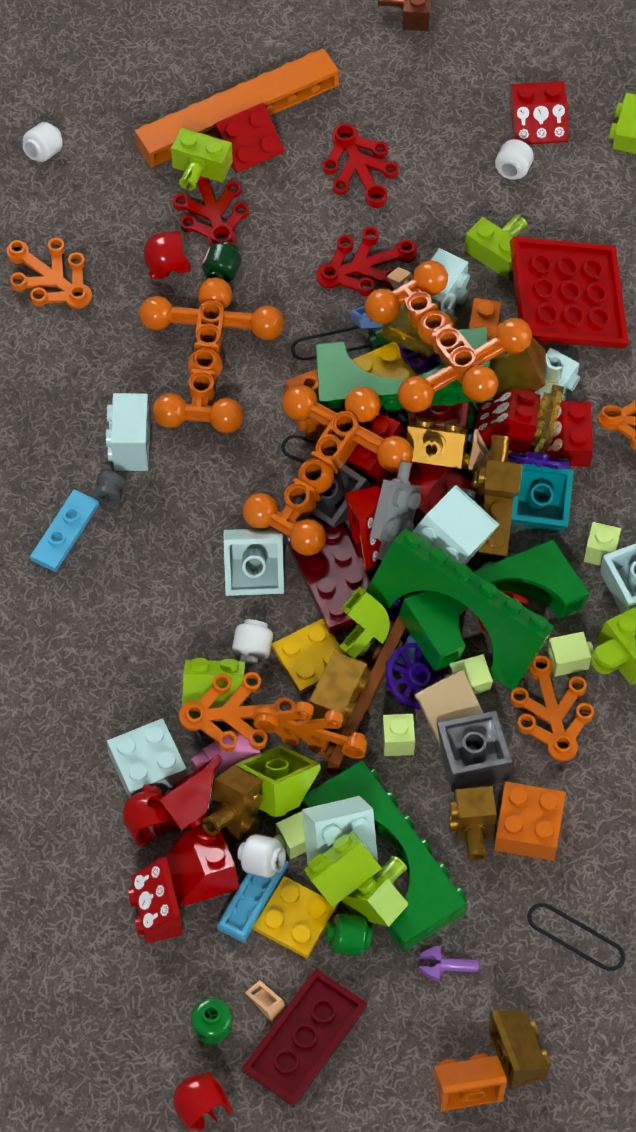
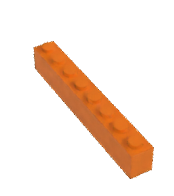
[135,48,339,168]

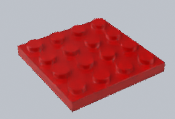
[509,236,629,349]

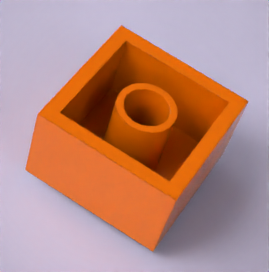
[494,781,566,861]

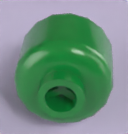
[324,913,372,956]
[191,998,233,1044]

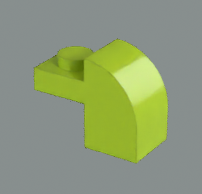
[339,586,390,659]

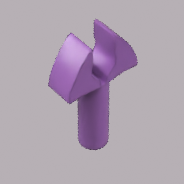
[419,946,479,982]

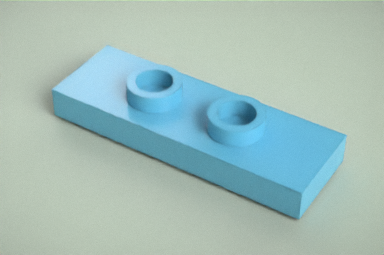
[30,489,99,572]
[217,860,289,943]

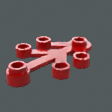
[323,123,399,208]
[173,176,249,246]
[316,227,417,297]

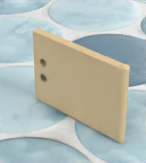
[415,669,483,748]

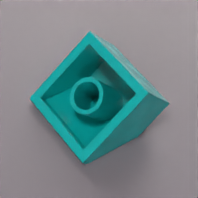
[511,464,574,532]

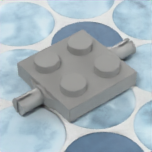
[370,461,421,560]

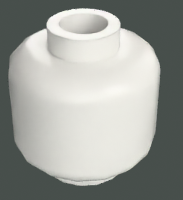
[23,122,63,162]
[495,139,533,180]
[232,619,273,665]
[237,834,286,878]

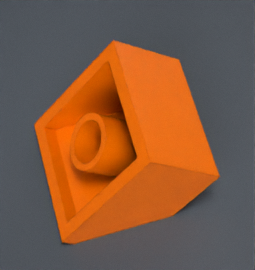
[433,1053,507,1112]

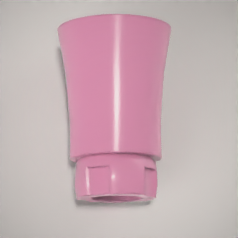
[190,728,261,774]

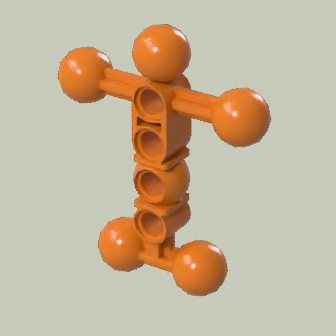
[365,260,532,412]
[139,277,285,434]
[242,384,413,556]

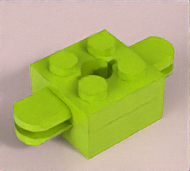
[591,607,636,685]

